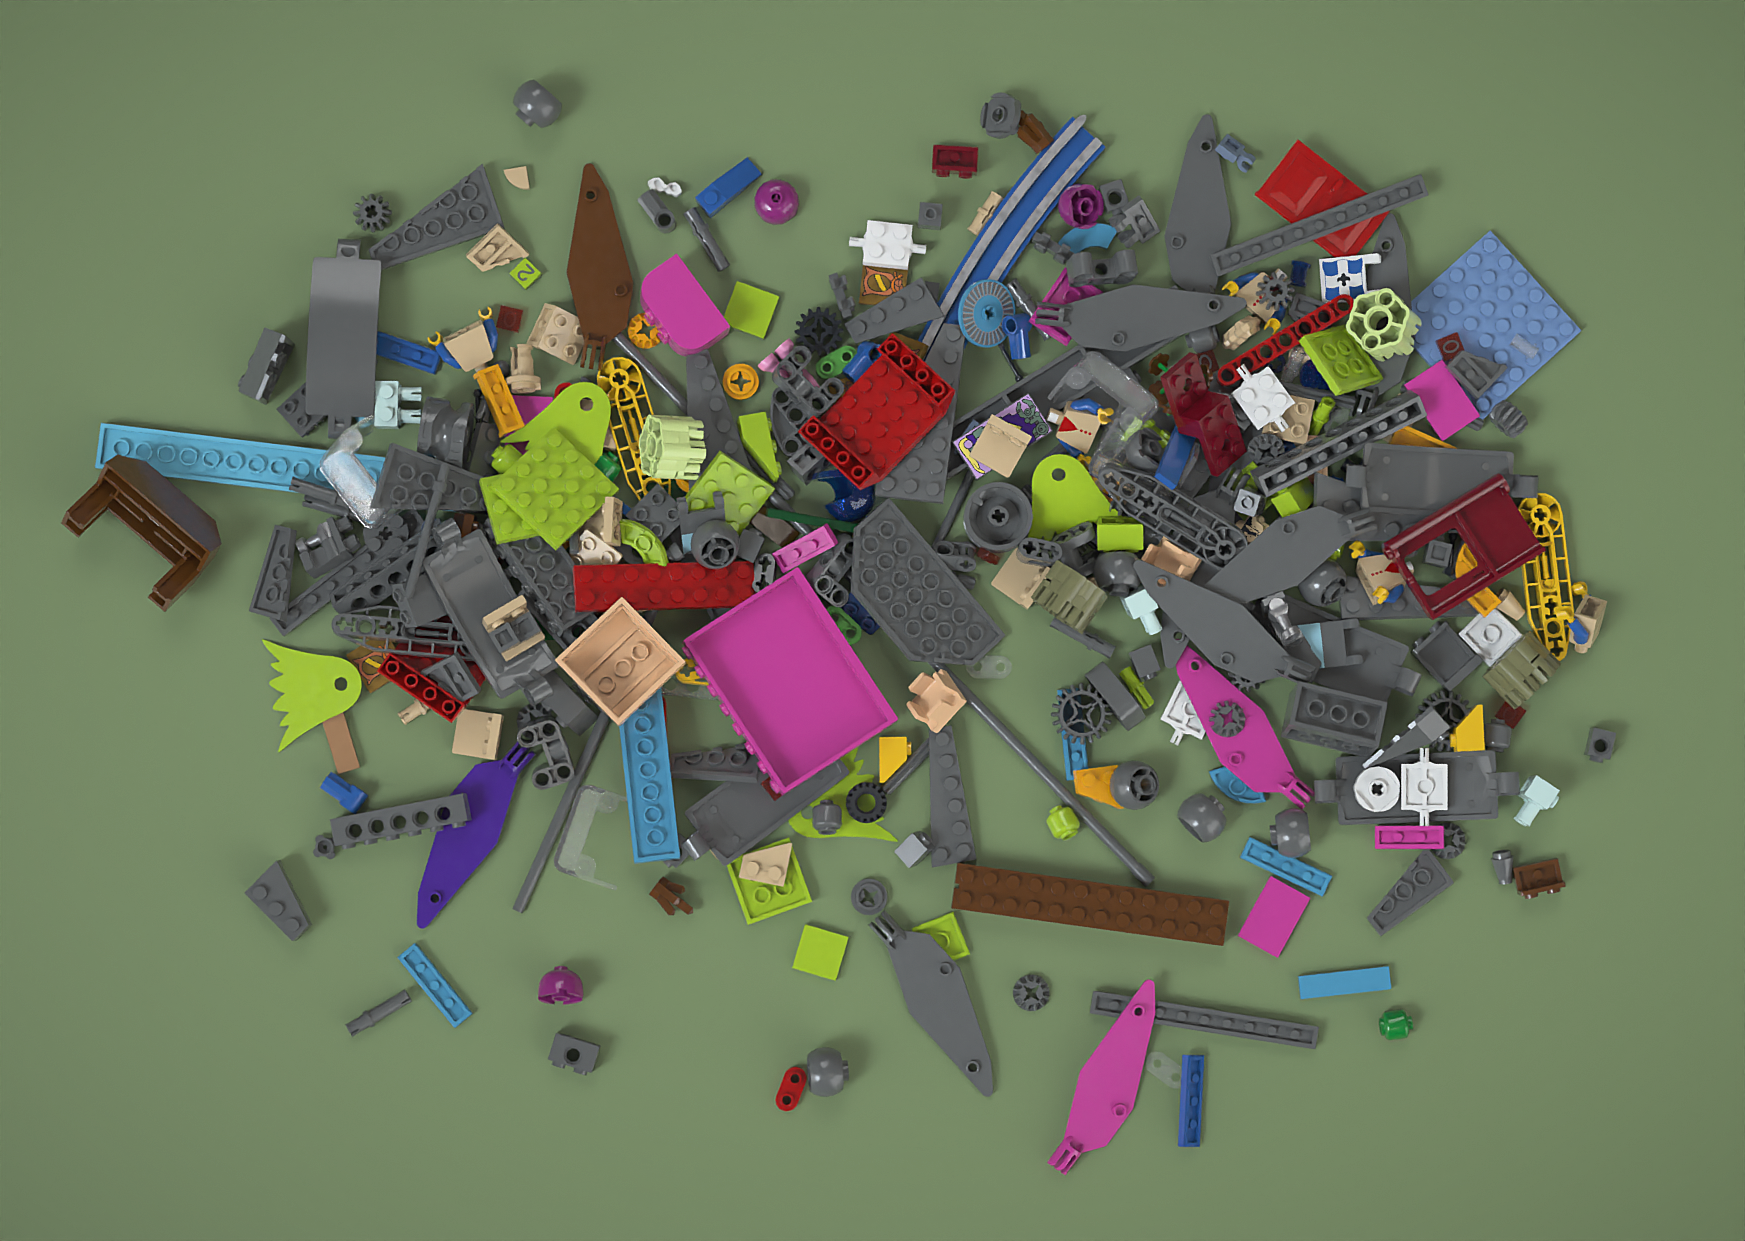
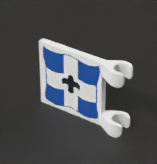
[1319,253,1381,303]

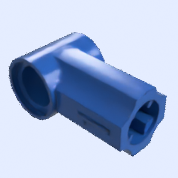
[1002,313,1032,360]
[842,341,881,383]
[320,772,369,814]

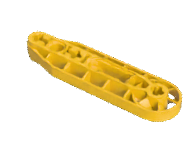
[597,357,671,501]
[1517,493,1574,661]

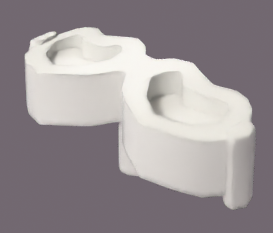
[648,178,682,197]

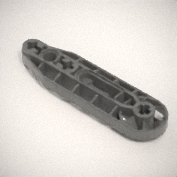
[1098,462,1248,570]
[331,605,475,661]

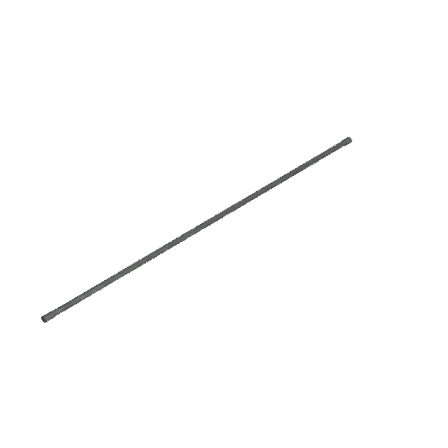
[612,333,1155,887]

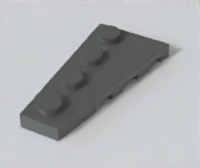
[844,277,945,344]
[453,422,500,515]
[249,525,297,622]
[670,743,760,783]
[1367,849,1454,937]

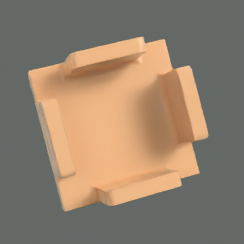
[1141,536,1202,584]
[906,669,967,733]

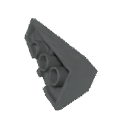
[1362,706,1451,769]

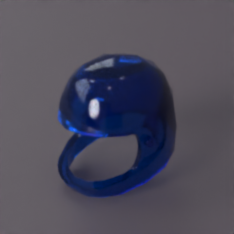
[812,469,877,522]

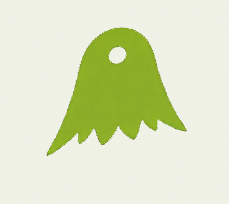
[500,382,611,464]
[1025,454,1122,554]
[262,639,362,752]
[788,746,898,842]

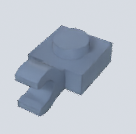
[1215,134,1256,173]

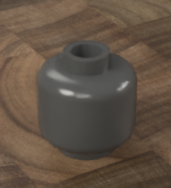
[1185,325,1220,354]
[1484,719,1512,753]
[812,800,842,835]

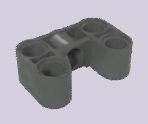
[1066,250,1138,287]
[772,346,844,418]
[806,533,853,607]
[517,716,574,790]

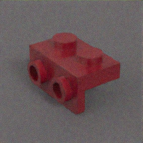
[932,145,978,179]

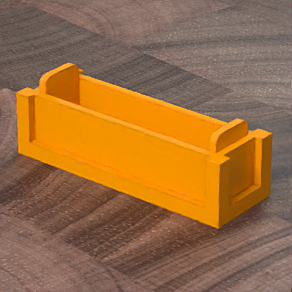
[473,364,525,438]

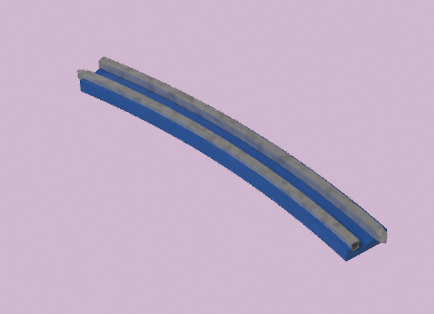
[918,115,1105,362]

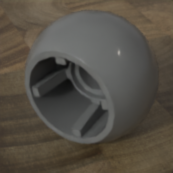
[513,79,562,128]
[690,520,740,569]
[1093,552,1141,597]
[1298,558,1347,607]
[1110,760,1159,810]
[1177,793,1227,843]
[1269,808,1311,858]
[807,1047,849,1097]

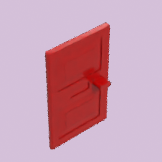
[1254,139,1390,258]

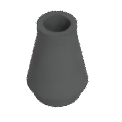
[1491,850,1514,884]

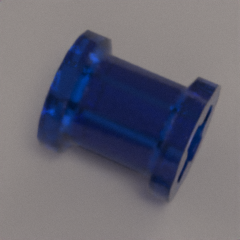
[1287,260,1311,288]

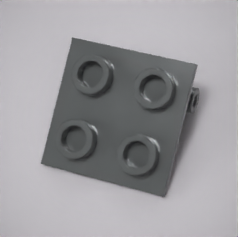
[276,382,327,438]
[626,484,680,543]

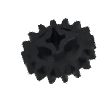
[794,307,844,357]

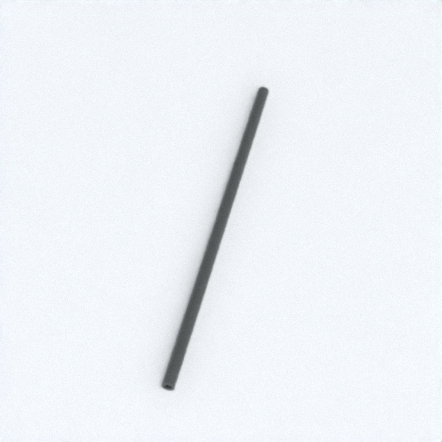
[512,610,659,913]

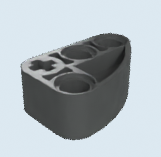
[770,387,811,458]
[1085,661,1146,731]

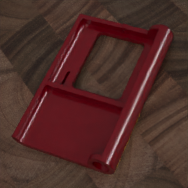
[1383,473,1546,620]

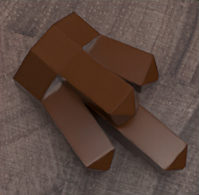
[1017,110,1054,154]
[649,876,693,915]

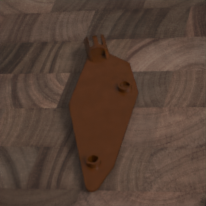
[566,163,633,371]

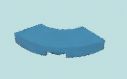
[1058,223,1117,254]
[1209,767,1266,803]

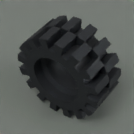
[846,782,887,823]

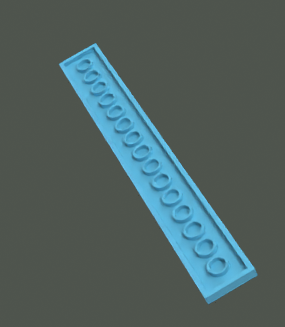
[95,423,456,512]

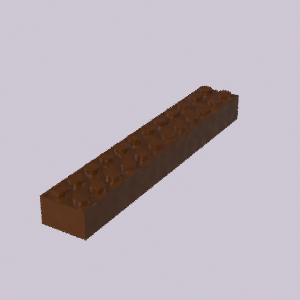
[951,863,1229,946]

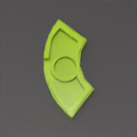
[619,519,669,566]

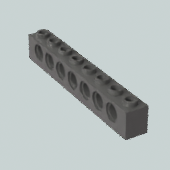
[1250,390,1427,497]

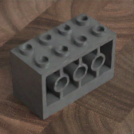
[1280,681,1388,758]

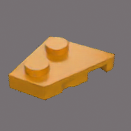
[1073,765,1124,809]

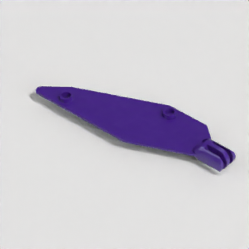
[417,741,536,929]

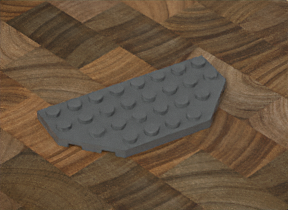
[851,498,1006,666]

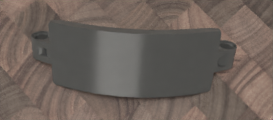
[306,238,382,440]
[1346,443,1539,516]
[422,518,559,706]
[1242,592,1422,702]
[1314,751,1520,825]
[681,759,849,866]

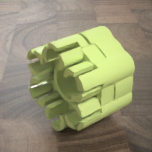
[1346,288,1422,362]
[639,415,706,480]

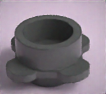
[313,835,336,859]

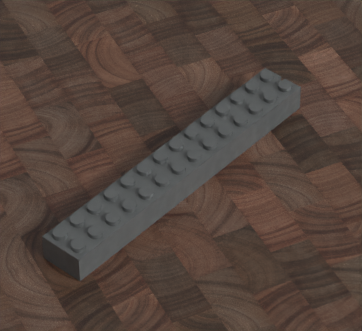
[947,285,1184,481]

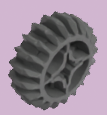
[1051,683,1113,745]
[1415,691,1473,752]

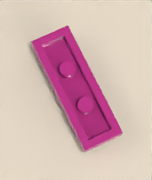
[772,523,839,573]
[1375,826,1444,849]

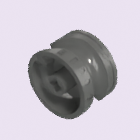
[417,396,474,469]
[963,482,1033,553]

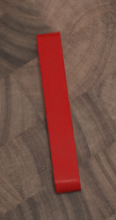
[1216,294,1354,387]

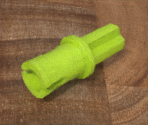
[1308,396,1336,436]
[1119,666,1154,710]

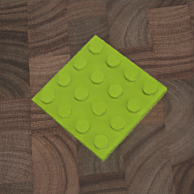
[490,427,619,550]

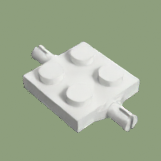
[849,220,926,270]
[1231,364,1295,432]
[1160,680,1205,746]
[1401,748,1448,826]

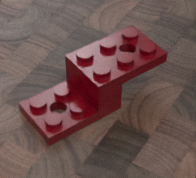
[1160,352,1247,477]

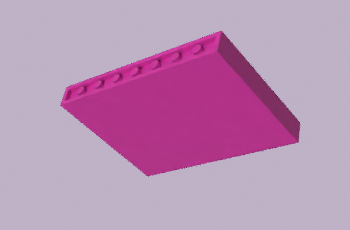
[681,567,898,796]

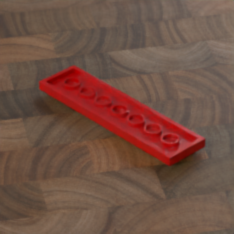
[572,561,756,612]

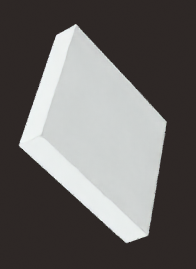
[1457,608,1522,667]

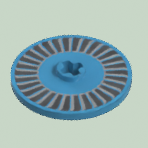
[958,279,1015,347]

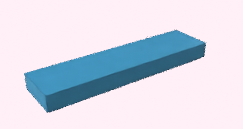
[1057,688,1088,781]
[1240,837,1332,897]
[397,943,473,1028]
[1298,966,1391,999]

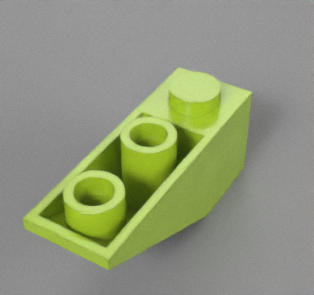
[737,412,782,483]

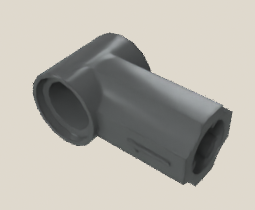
[637,188,676,234]

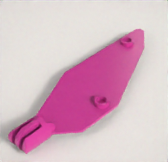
[1176,639,1315,810]
[1047,979,1155,1175]

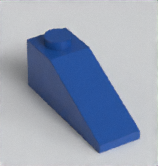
[695,157,762,218]

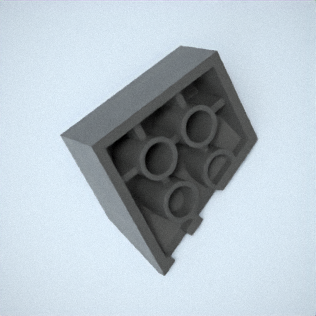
[238,327,295,405]

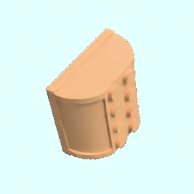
[555,597,686,726]

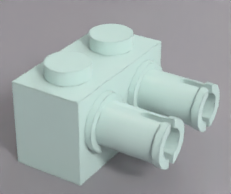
[374,381,422,429]
[1120,583,1162,635]
[1514,775,1560,827]

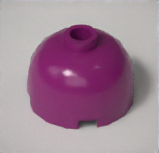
[754,179,799,225]
[1058,184,1104,229]
[538,966,584,1005]

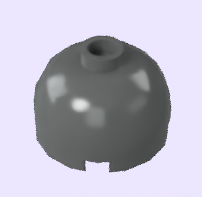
[1125,427,1166,474]

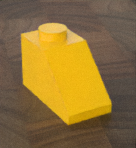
[1449,705,1485,752]
[879,737,911,783]

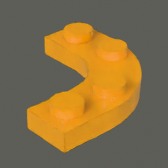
[1455,543,1502,618]

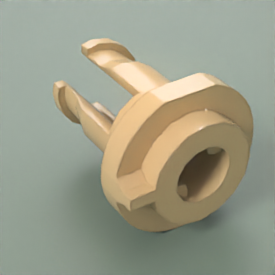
[505,344,541,394]

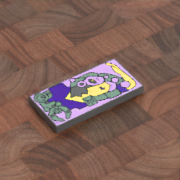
[952,393,1053,481]

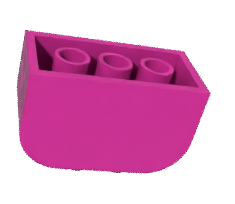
[640,253,730,357]

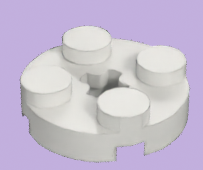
[1353,766,1400,812]

